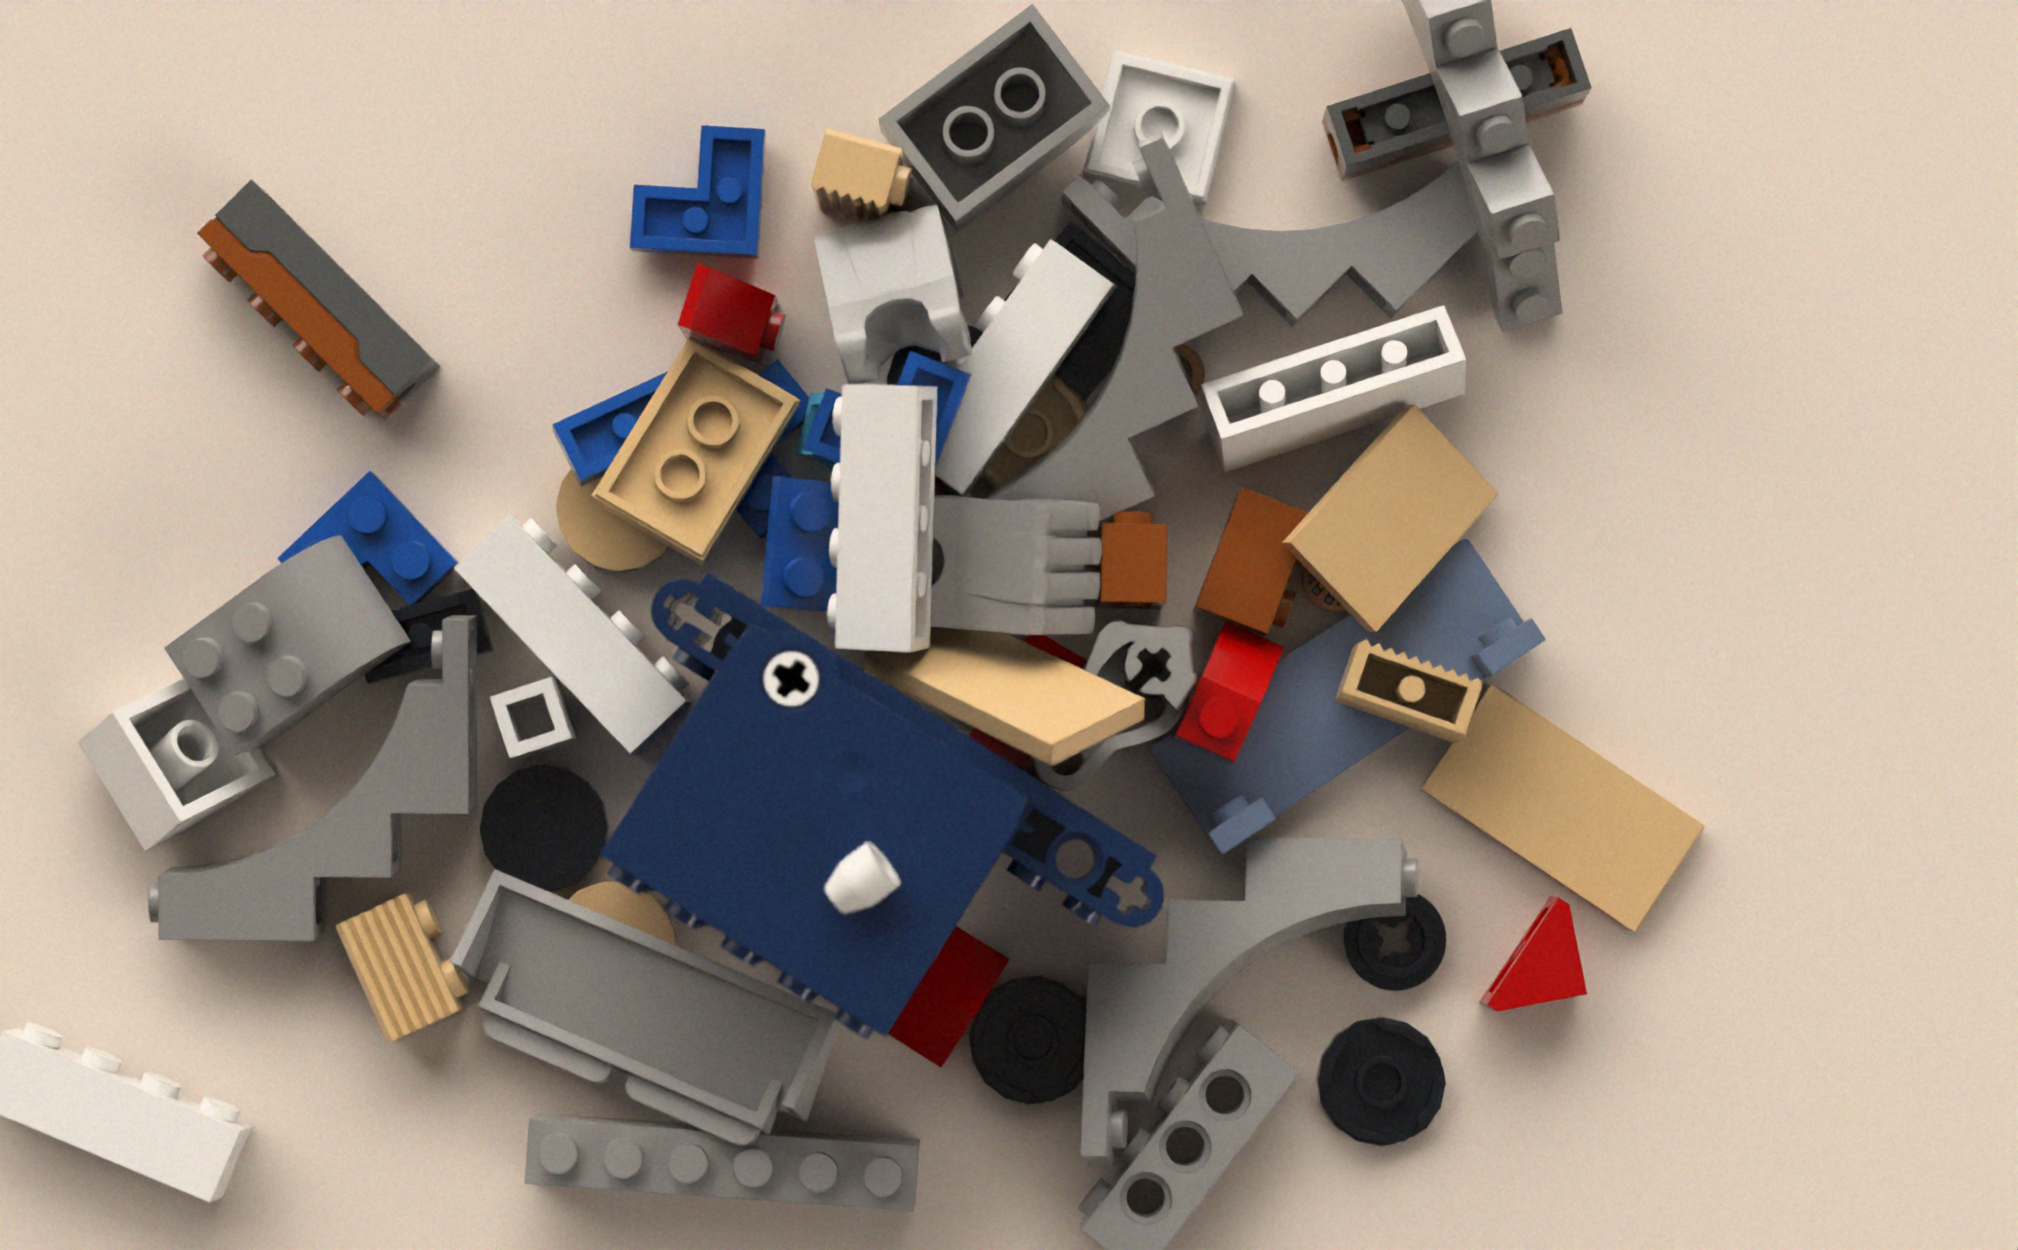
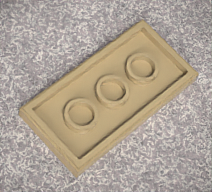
[865,626,1145,766]
[1419,683,1705,932]

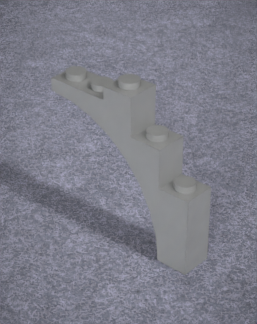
[1402,0,1563,333]

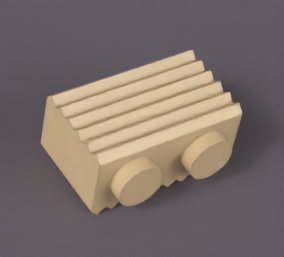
[811,128,913,221]
[1335,639,1482,743]
[335,892,469,1043]

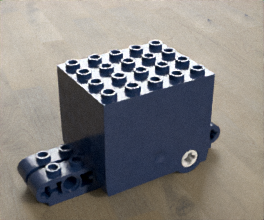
[599,571,1164,1039]

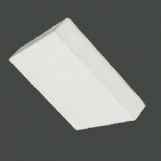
[1083,50,1236,205]

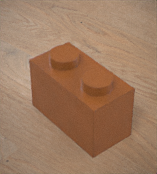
[1193,487,1309,637]
[1098,511,1167,609]

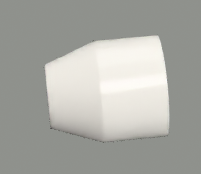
[825,842,900,914]

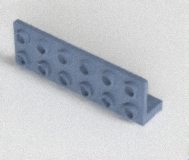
[1150,539,1546,855]

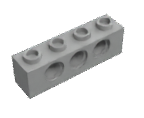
[1078,1021,1300,1250]

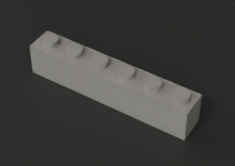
[524,1113,920,1211]

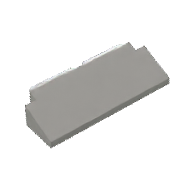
[450,869,840,1147]

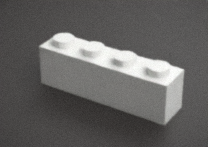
[935,239,1117,495]
[1201,305,1466,473]
[827,384,937,652]
[454,515,691,755]
[0,1022,252,1203]

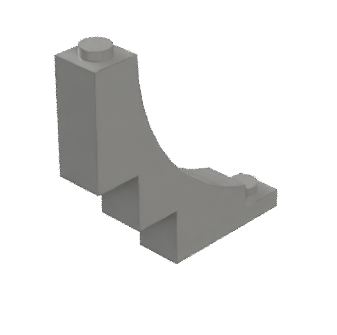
[987,131,1243,521]
[1061,161,1478,327]
[148,615,477,941]
[1080,838,1418,1166]

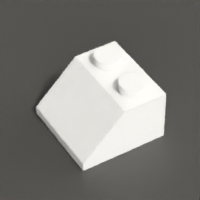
[78,679,275,851]

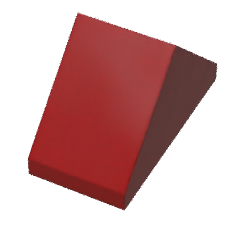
[1479,896,1587,1012]
[887,926,1010,1068]

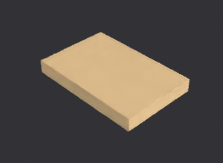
[591,336,801,566]
[1282,404,1498,632]

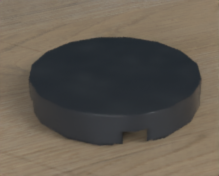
[479,764,609,892]
[969,976,1087,1105]
[1316,1016,1446,1146]

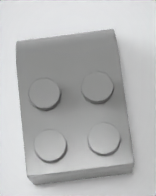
[878,4,1110,232]
[164,535,411,755]

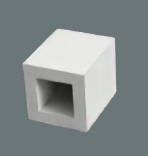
[490,677,579,760]

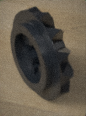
[1343,894,1446,991]

